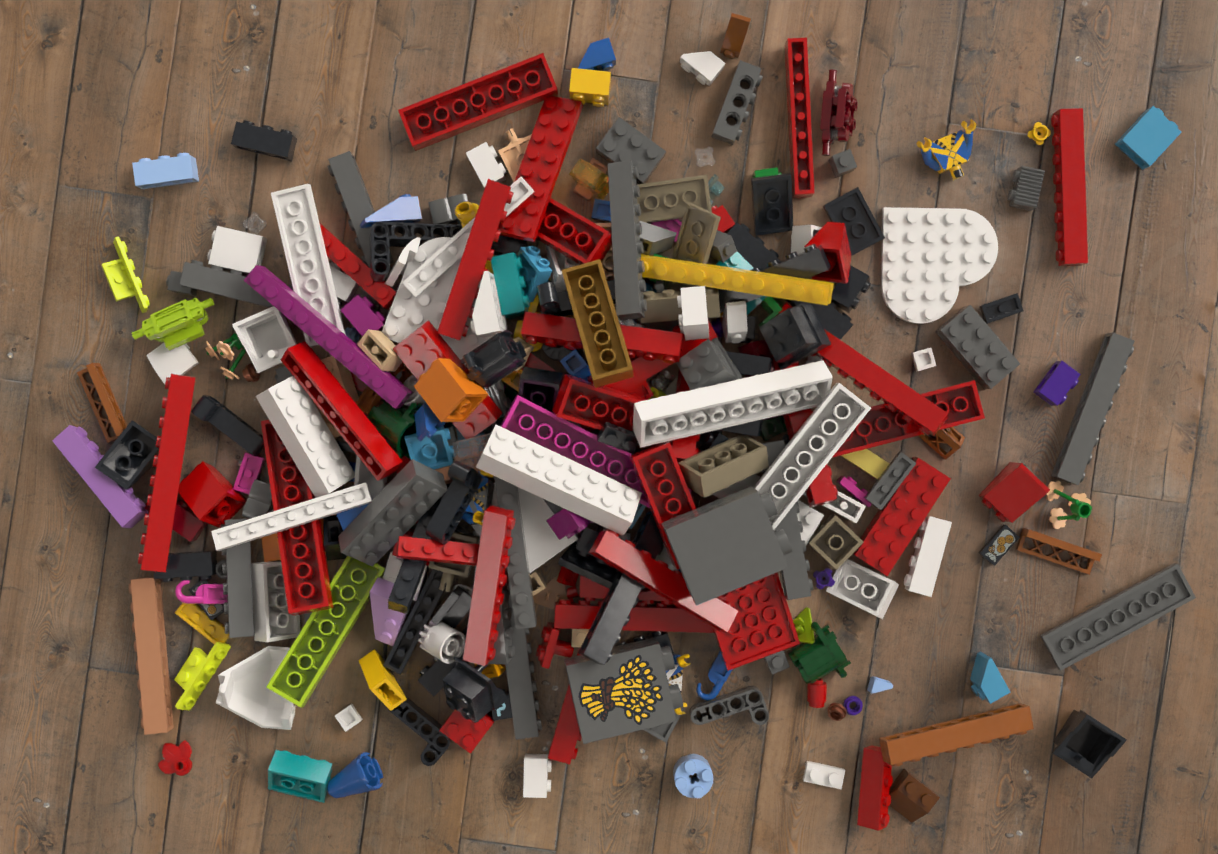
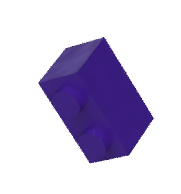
[1033,361,1081,406]

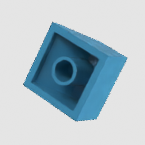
[970,651,1011,704]

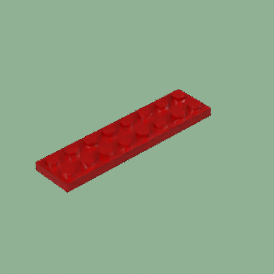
[498,96,583,242]

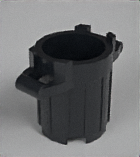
[461,330,527,388]

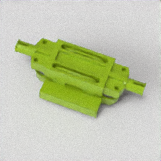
[131,297,214,351]

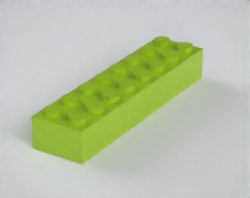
[266,556,385,708]

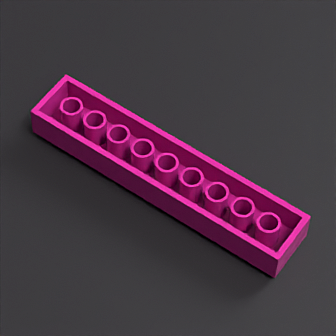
[500,395,692,508]

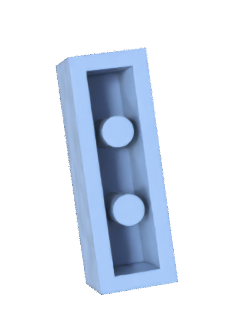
[132,153,199,189]

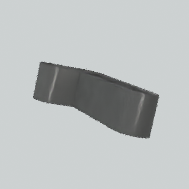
[689,686,769,725]

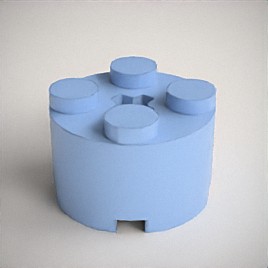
[673,754,713,799]

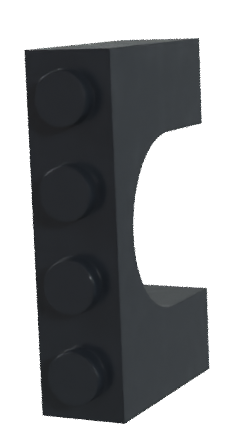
[718,351,773,436]

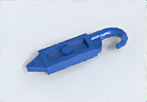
[696,651,732,700]

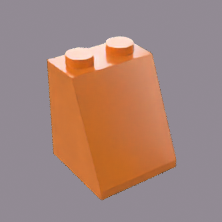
[414,358,488,422]

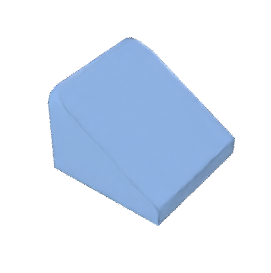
[867,676,893,694]

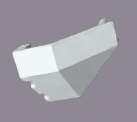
[216,646,296,730]

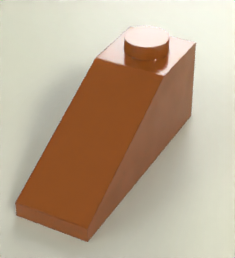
[720,13,751,59]

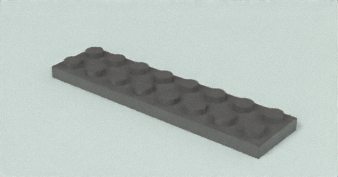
[1040,563,1196,671]

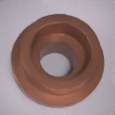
[242,364,260,382]
[827,703,847,721]

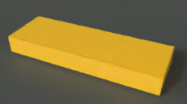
[175,603,229,644]

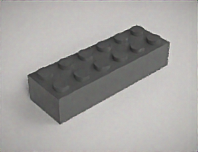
[338,459,447,566]

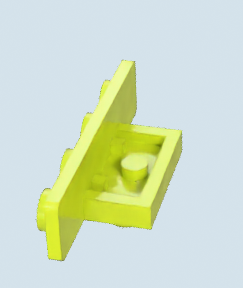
[101,236,150,313]
[174,642,231,711]

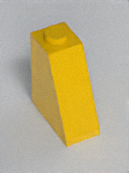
[358,649,407,711]

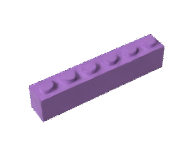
[53,425,148,528]

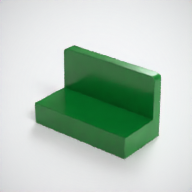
[758,296,783,327]

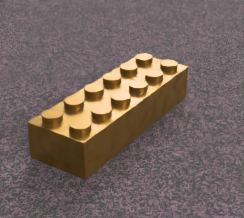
[561,259,634,388]

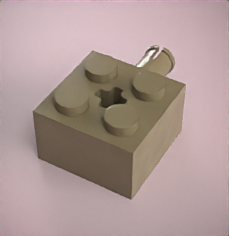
[429,531,479,592]

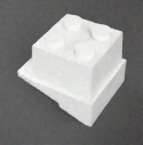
[232,306,297,373]

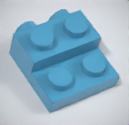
[517,246,552,302]
[405,425,456,469]

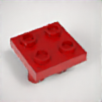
[536,622,574,669]

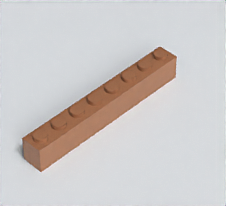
[129,576,174,735]

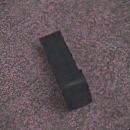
[191,395,264,457]
[426,461,482,544]
[388,696,452,766]

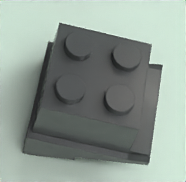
[676,337,743,390]

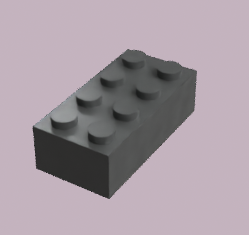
[935,305,1020,390]

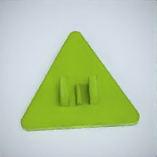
[793,607,815,644]

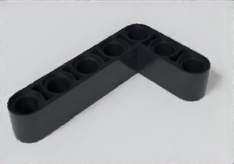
[369,222,462,282]
[537,280,616,316]

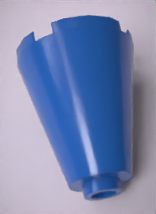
[327,752,383,799]

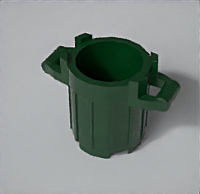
[368,400,423,459]
[788,622,851,684]

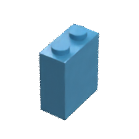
[1115,106,1181,170]

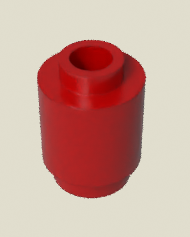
[807,678,827,708]

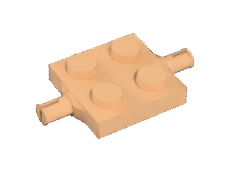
[498,128,532,182]

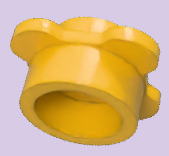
[1027,122,1051,145]

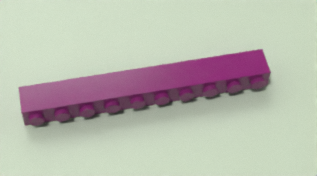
[244,265,414,409]

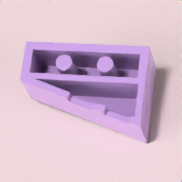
[370,577,407,646]

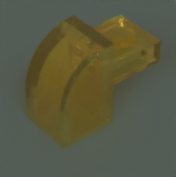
[569,158,609,200]

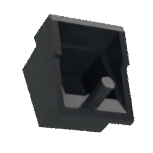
[759,303,831,370]
[443,656,507,723]
[1052,710,1127,778]

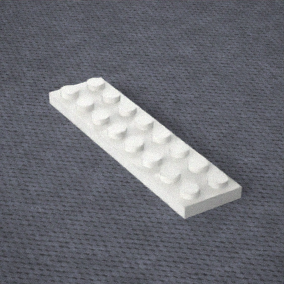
[271,184,346,347]

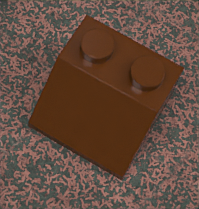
[889,769,940,823]

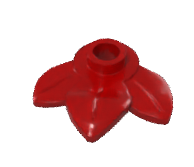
[158,740,192,776]

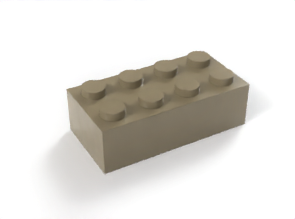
[678,434,769,497]

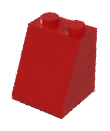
[804,222,852,284]
[178,461,247,528]
[979,462,1050,523]

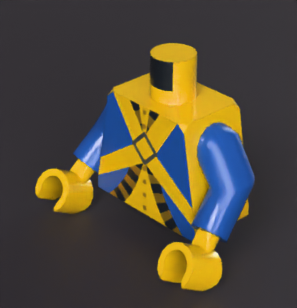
[917,119,976,180]

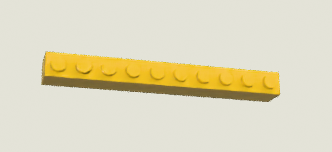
[641,254,834,305]

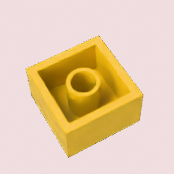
[569,68,611,107]

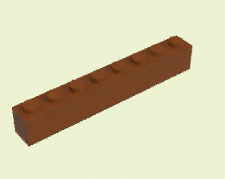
[879,703,1034,766]

